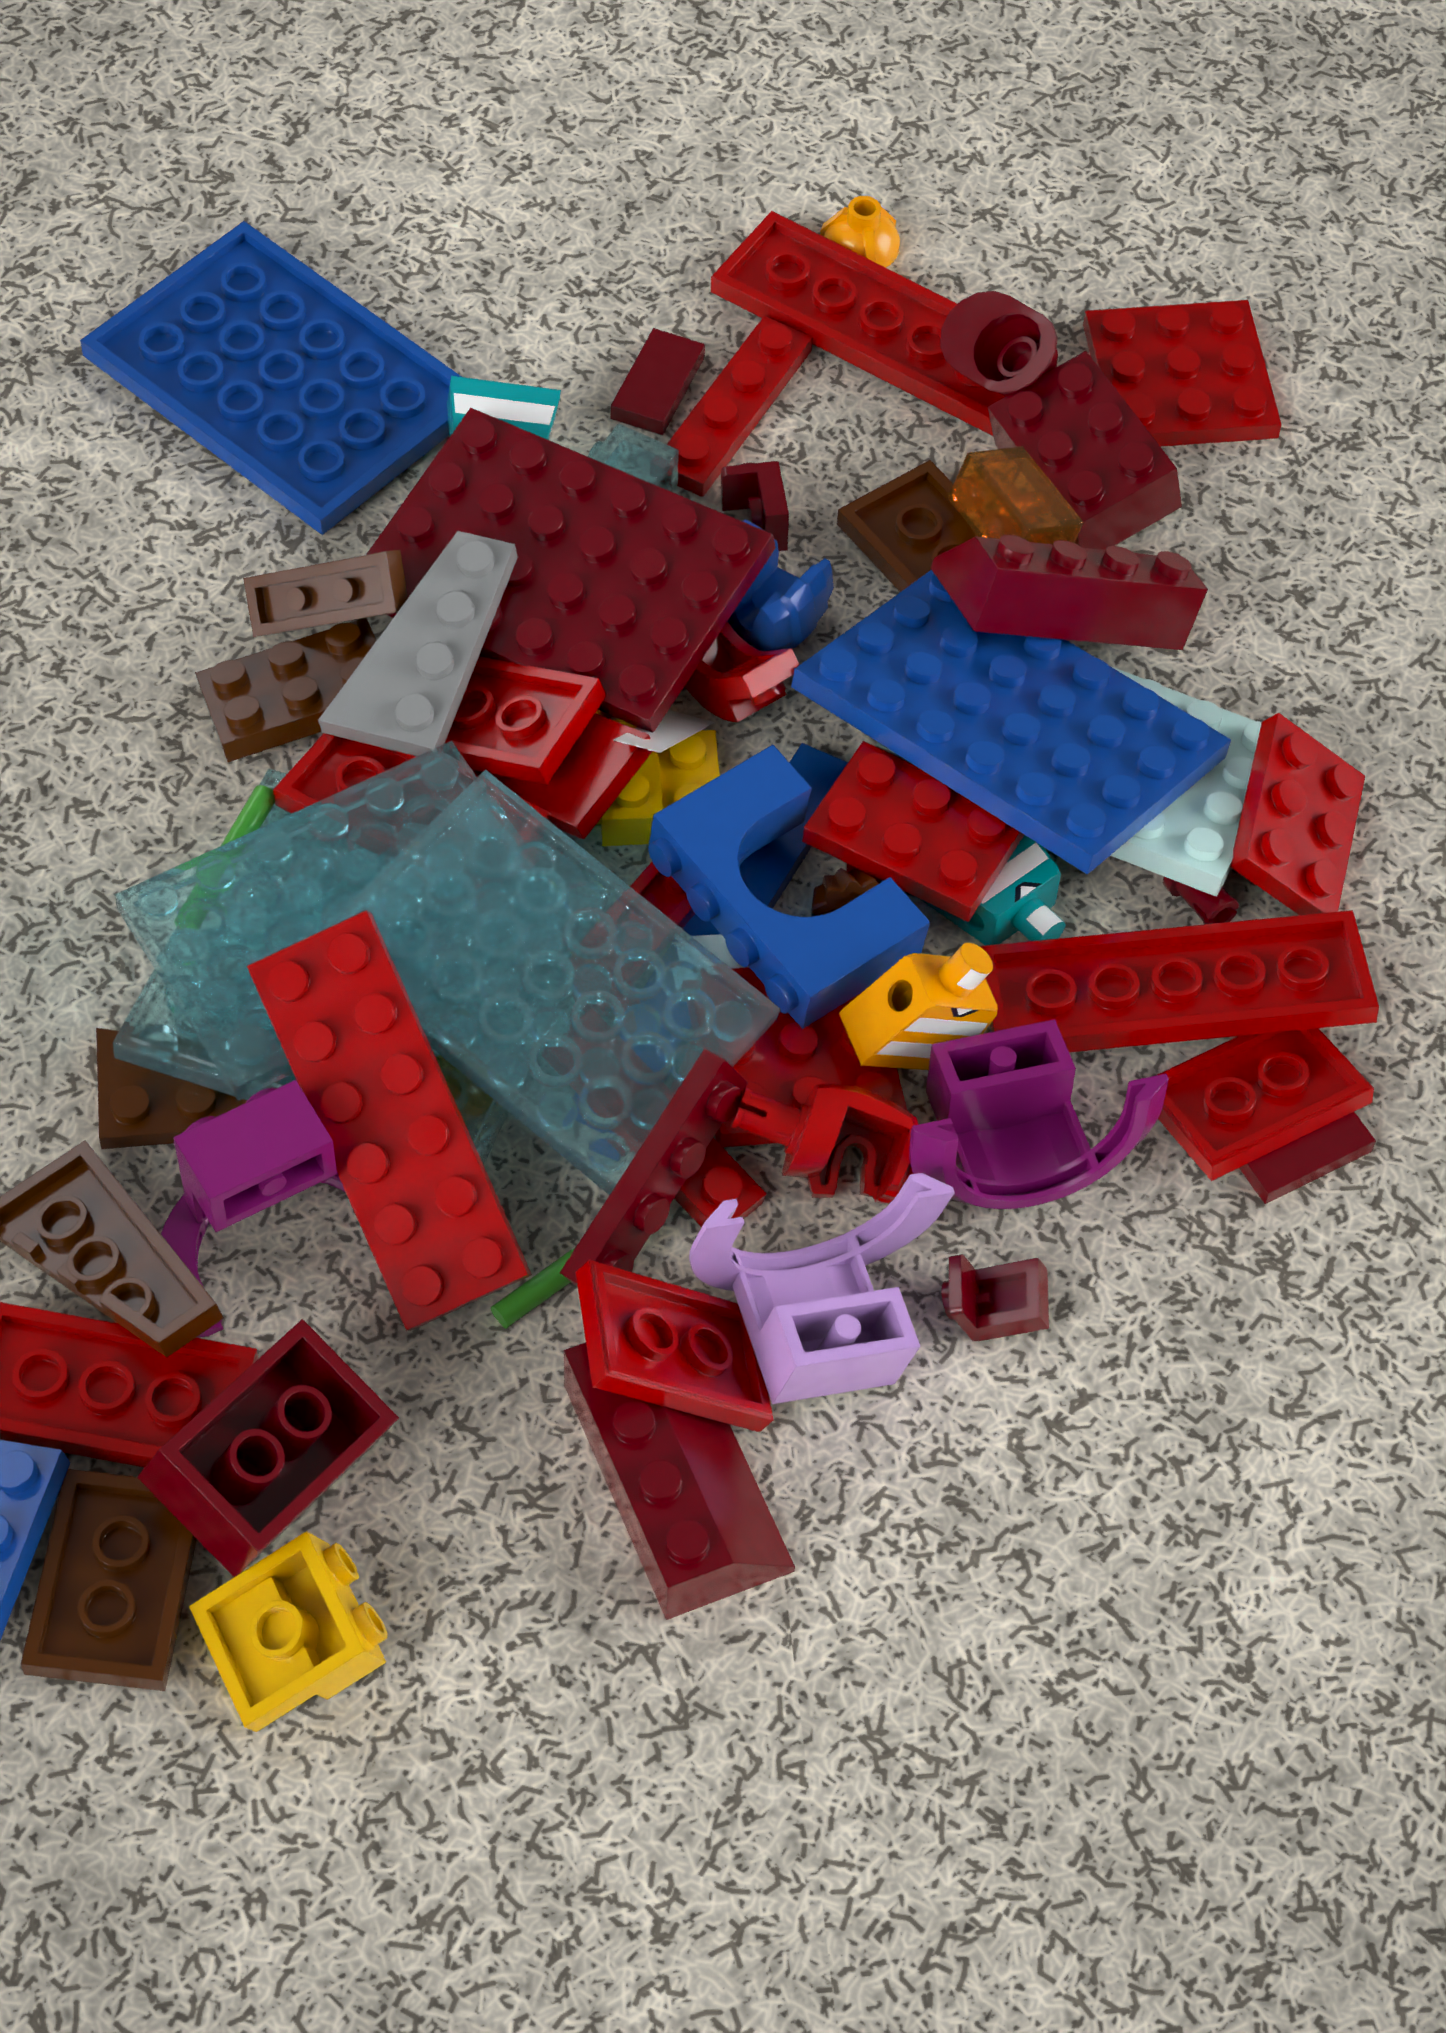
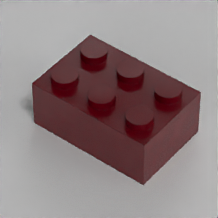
[987,351,1182,550]
[137,1319,399,1577]

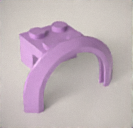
[689,1173,955,1404]

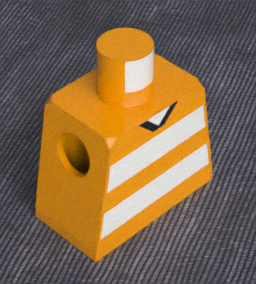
[839,943,998,1070]

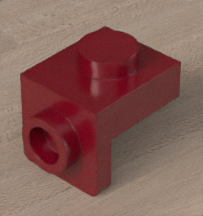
[941,1254,1049,1341]

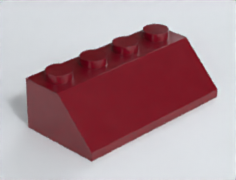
[931,535,1208,650]
[564,1342,795,1620]

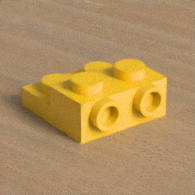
[597,720,720,846]
[189,1531,388,1732]

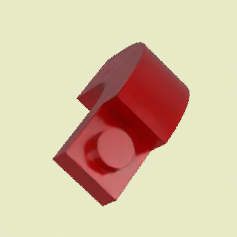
[684,622,800,722]

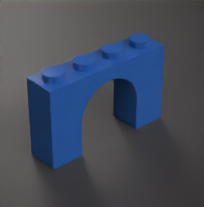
[648,745,930,1029]

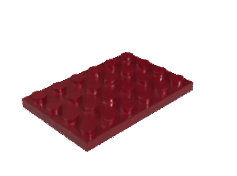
[366,407,776,732]

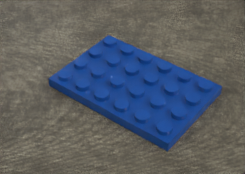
[80,221,462,535]
[791,570,1231,875]

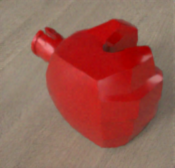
[730,1084,919,1204]

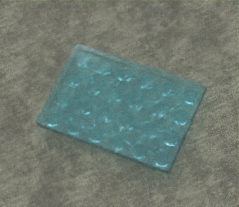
[115,741,579,1100]
[319,770,781,1195]

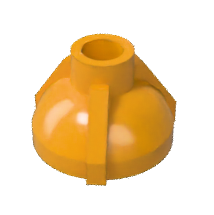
[820,196,900,268]

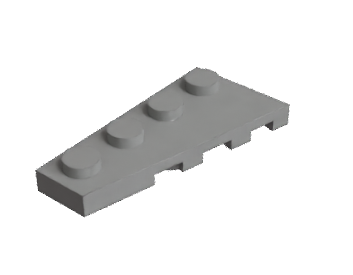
[318,531,518,761]

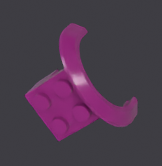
[909,1019,1169,1209]
[161,1080,346,1338]

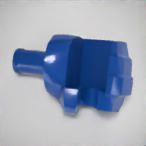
[727,519,834,651]

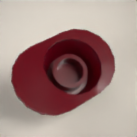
[940,291,1058,396]

